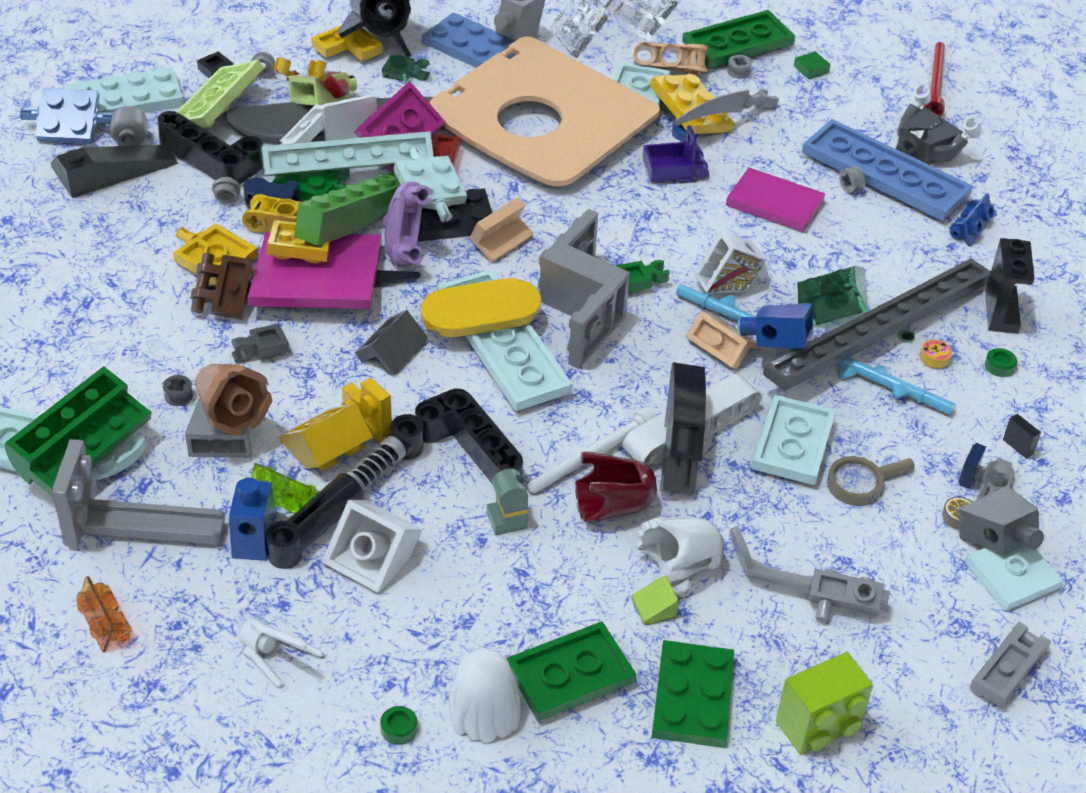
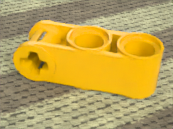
[242,194,300,233]

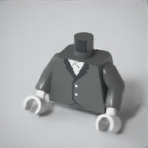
[896,85,982,165]

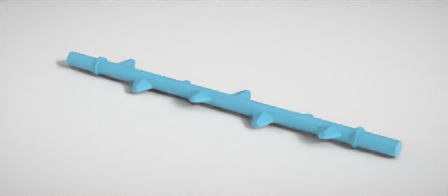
[676,284,956,415]

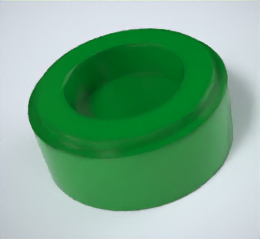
[984,348,1018,377]
[380,706,418,745]

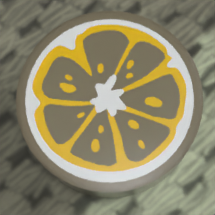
[942,497,972,529]

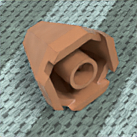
[194,363,273,437]

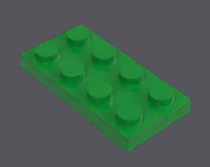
[682,9,796,69]

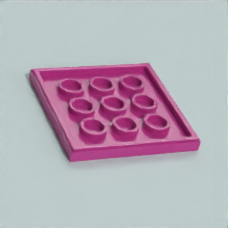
[248,232,382,309]

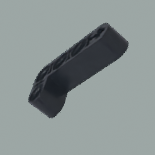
[157,111,263,184]
[415,388,523,485]

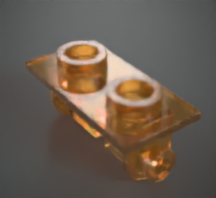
[76,576,131,652]

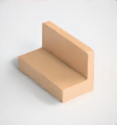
[470,197,533,262]
[686,311,760,369]

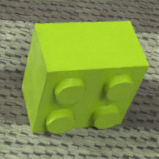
[775,651,874,755]

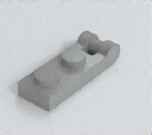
[970,622,1051,708]

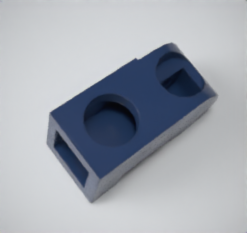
[243,177,301,209]

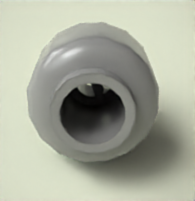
[110,106,147,146]

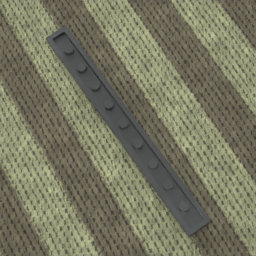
[763,258,991,391]

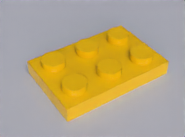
[649,74,735,134]

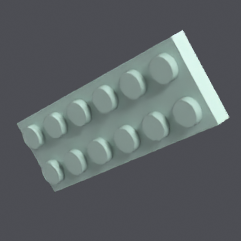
[437,269,573,412]

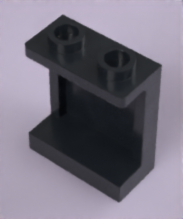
[985,238,1035,334]

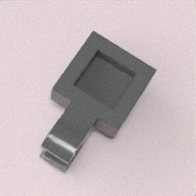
[231,323,289,363]

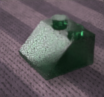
[797,266,868,326]

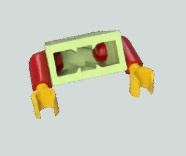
[273,57,357,106]

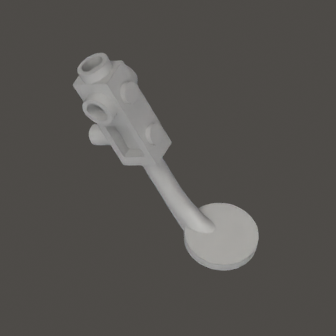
[730,526,890,622]

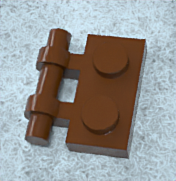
[190,253,254,320]

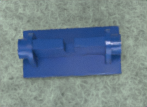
[949,193,994,246]

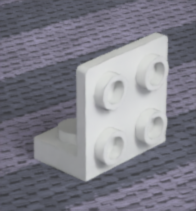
[322,94,377,141]

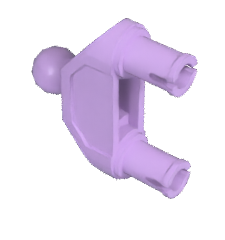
[382,182,432,266]

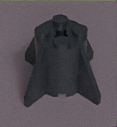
[337,0,412,58]

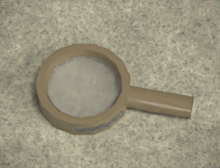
[827,456,915,506]

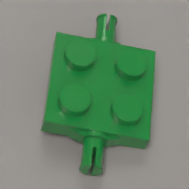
[272,169,350,201]

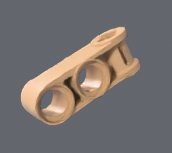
[633,42,709,75]

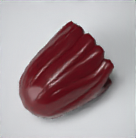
[575,451,657,522]

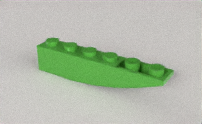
[294,171,400,246]

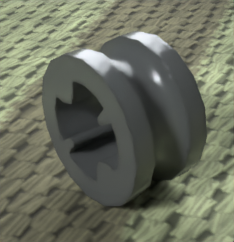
[163,375,193,406]

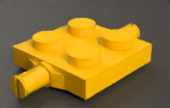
[173,223,259,285]

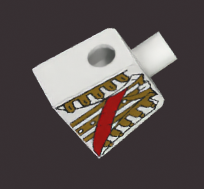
[694,230,769,293]

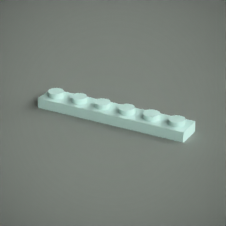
[261,131,433,177]

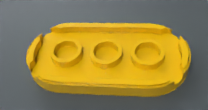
[421,278,541,337]

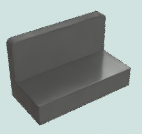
[355,310,428,375]

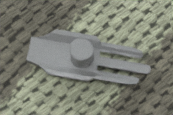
[977,458,1015,500]

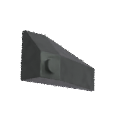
[51,145,177,198]

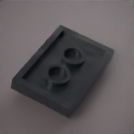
[417,188,493,242]

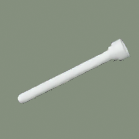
[528,407,656,493]

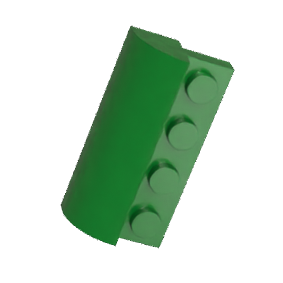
[5,366,152,497]

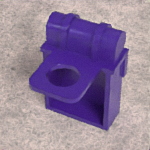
[642,125,709,183]

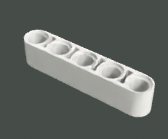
[622,374,762,468]

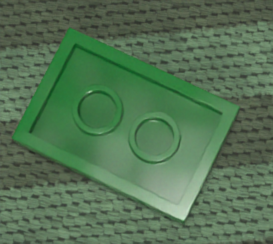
[506,621,637,722]
[651,640,734,748]

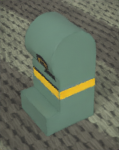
[487,469,528,535]

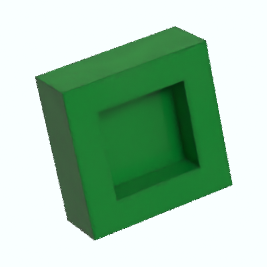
[794,51,831,79]

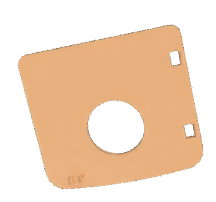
[430,36,660,187]

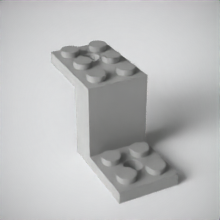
[538,209,630,369]

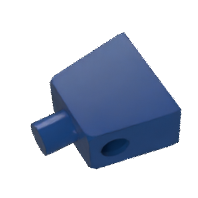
[740,303,813,349]
[229,477,277,561]

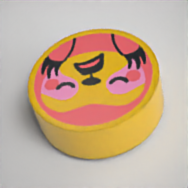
[920,339,952,368]

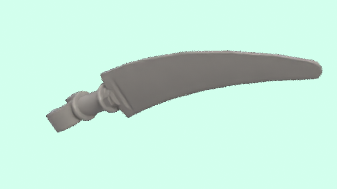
[674,89,780,126]

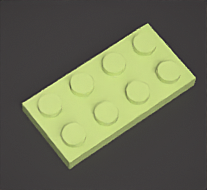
[177,59,264,130]

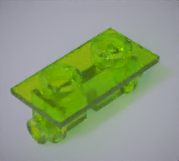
[252,463,320,513]

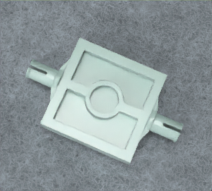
[394,145,467,222]

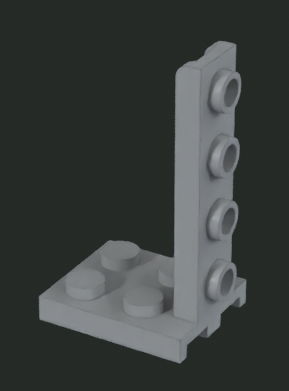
[51,439,226,547]

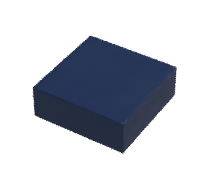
[958,443,987,489]

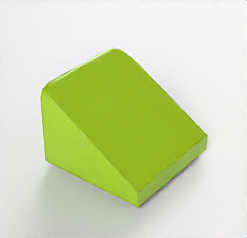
[632,576,679,625]

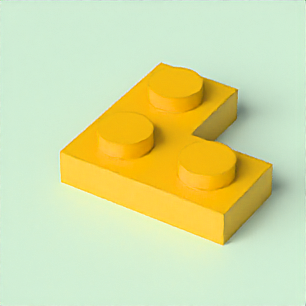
[311,25,383,61]
[266,220,330,263]
[341,377,392,443]

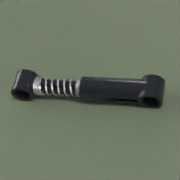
[265,414,424,569]

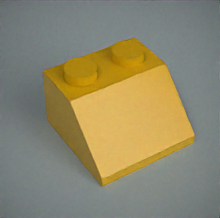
[278,402,373,471]

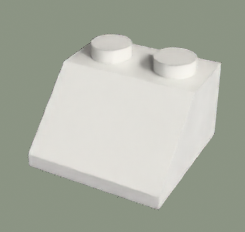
[322,500,423,593]

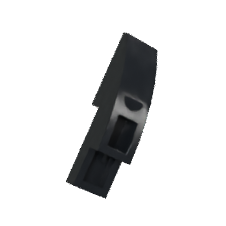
[659,362,706,495]

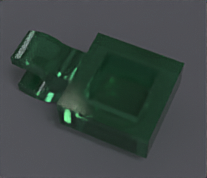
[382,55,430,82]

